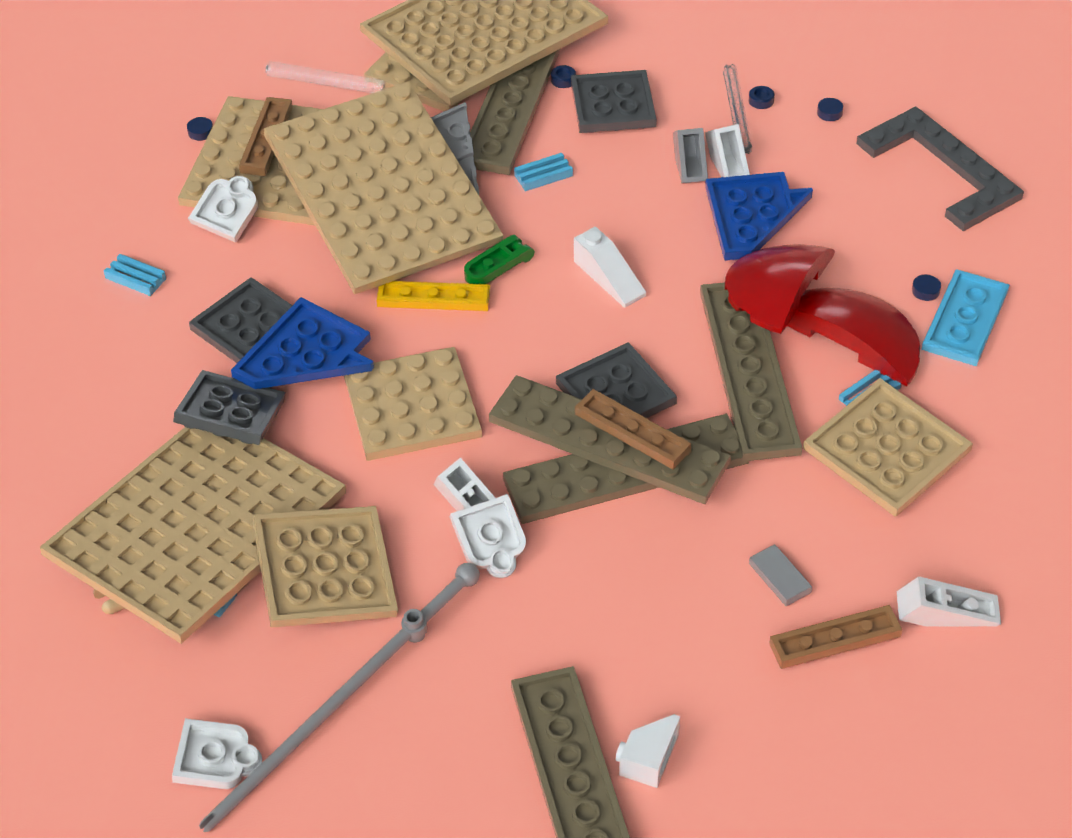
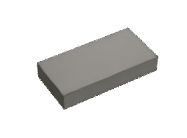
[749,544,812,606]

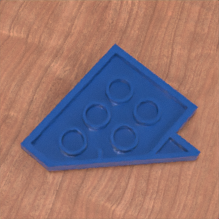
[705,172,813,261]
[231,297,374,389]

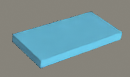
[921,269,1010,367]

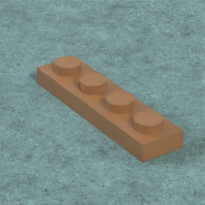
[239,97,293,176]
[575,389,691,470]
[769,605,903,669]

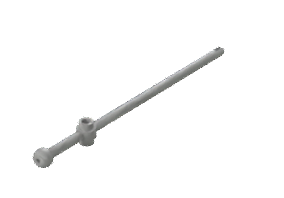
[199,563,480,832]

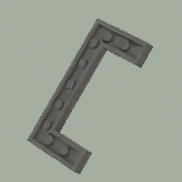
[856,106,1024,231]

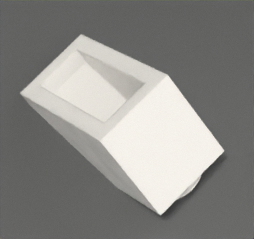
[705,124,750,177]
[615,714,680,788]

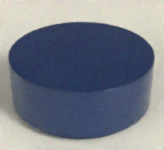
[551,65,576,88]
[748,86,775,109]
[817,98,843,121]
[187,117,213,141]
[912,274,941,301]

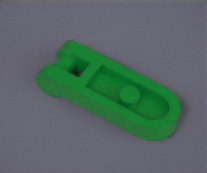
[464,235,535,284]

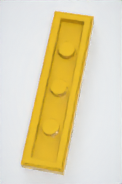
[376,281,490,311]

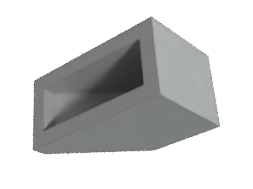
[672,128,708,183]

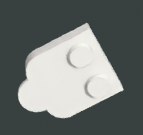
[188,176,258,243]
[449,494,526,578]
[172,718,262,789]

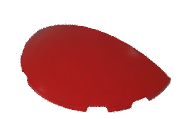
[724,244,835,334]
[787,288,921,387]

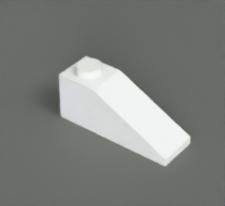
[574,226,646,308]
[433,457,495,511]
[896,576,1001,627]

